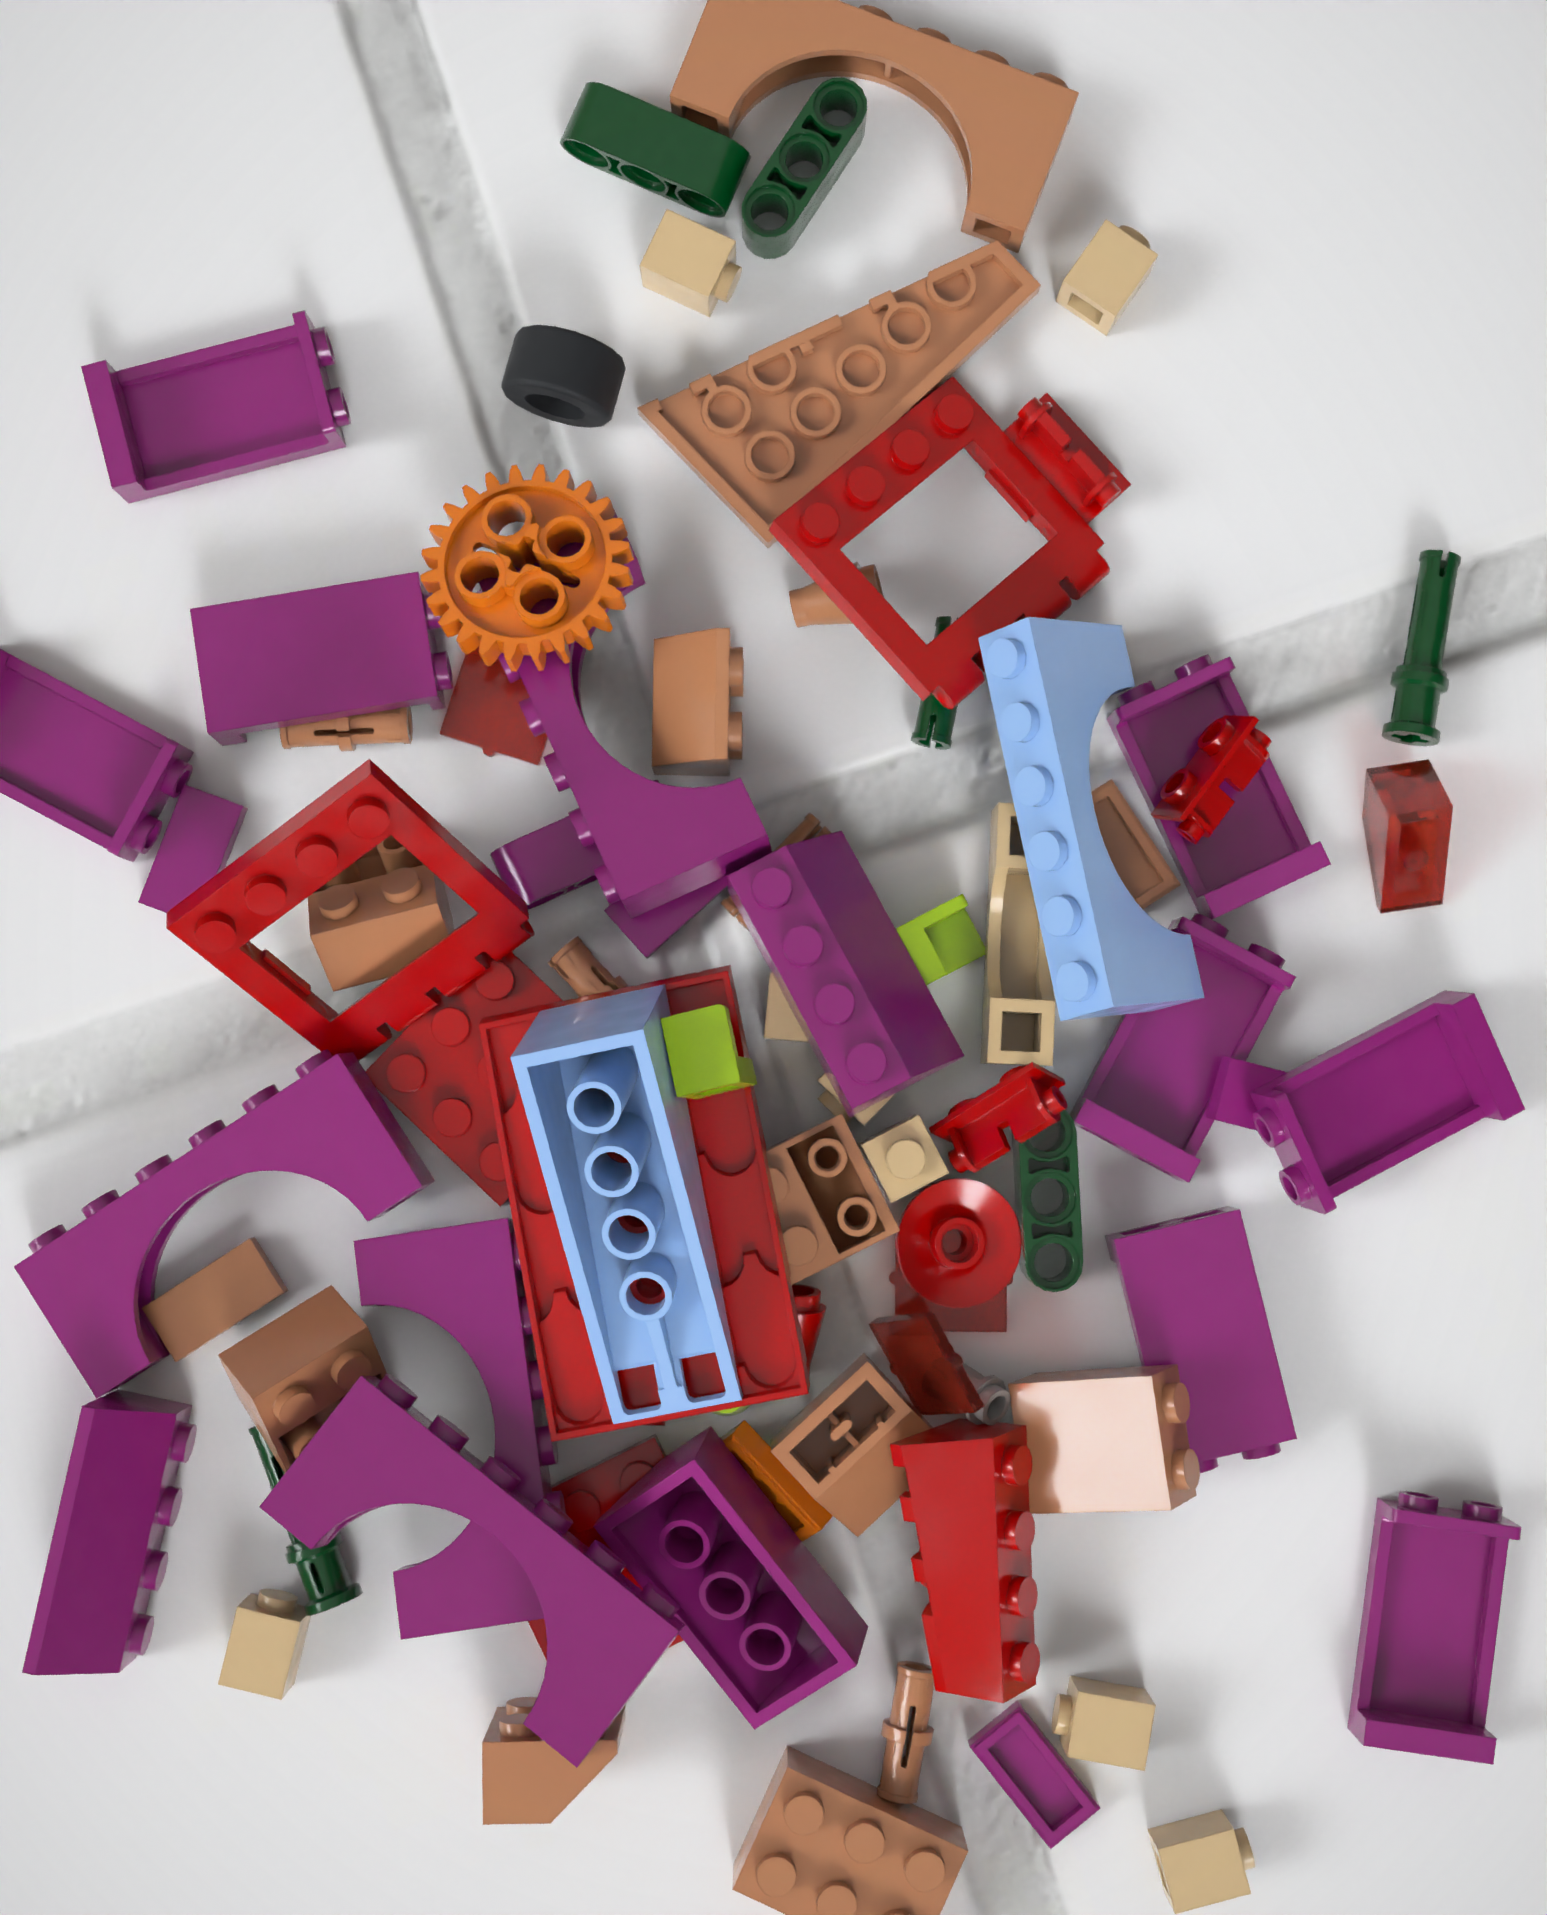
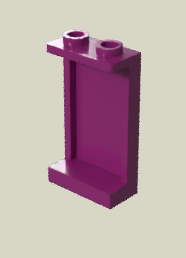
[81,310,351,504]
[190,572,453,746]
[0,649,194,862]
[1107,654,1331,919]
[1069,913,1296,1183]
[1249,990,1525,1215]
[1105,1206,1297,1473]
[1347,1491,1522,1765]

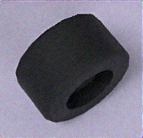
[501,325,626,428]

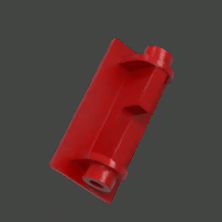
[1003,393,1131,524]
[1150,715,1272,844]
[929,1062,1068,1174]

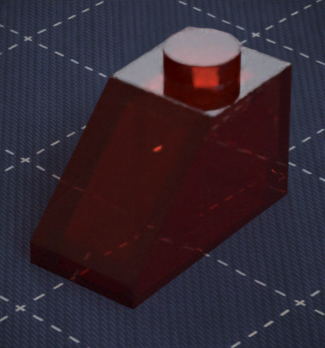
[1362,759,1453,914]

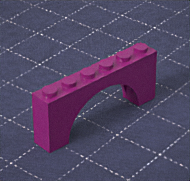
[475,510,773,919]
[14,1049,435,1399]
[353,1218,566,1640]
[259,1373,685,1768]

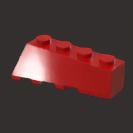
[890,1418,1040,1703]

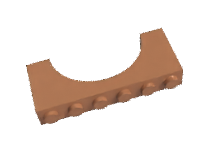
[670,0,1079,253]

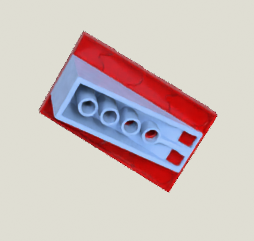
[478,965,810,1442]

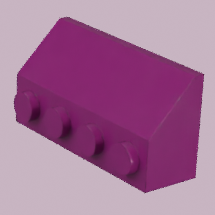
[727,830,965,1118]
[22,1389,197,1675]
[593,1426,869,1730]

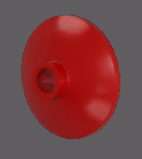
[895,1178,1022,1308]

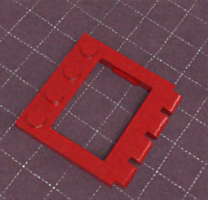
[768,376,1110,709]
[166,759,535,1061]

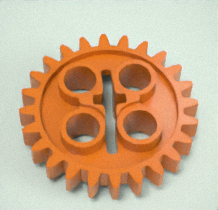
[420,464,634,672]

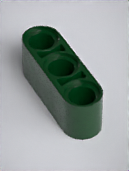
[742,78,867,259]
[560,82,751,218]
[1012,1110,1083,1292]

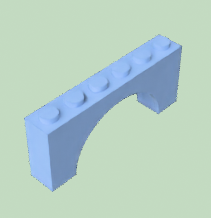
[978,617,1205,1021]

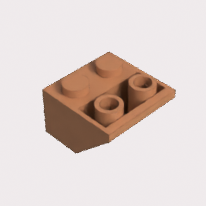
[652,628,744,776]
[308,836,454,992]
[766,1113,900,1285]
[218,1285,387,1473]
[770,1353,933,1537]
[482,1697,625,1825]

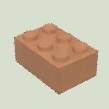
[732,1746,968,1915]

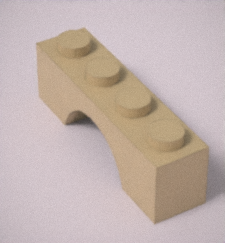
[980,802,1055,1067]

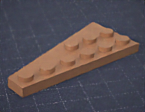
[637,240,1041,549]

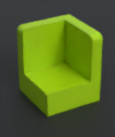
[895,894,985,986]
[660,1004,757,1099]

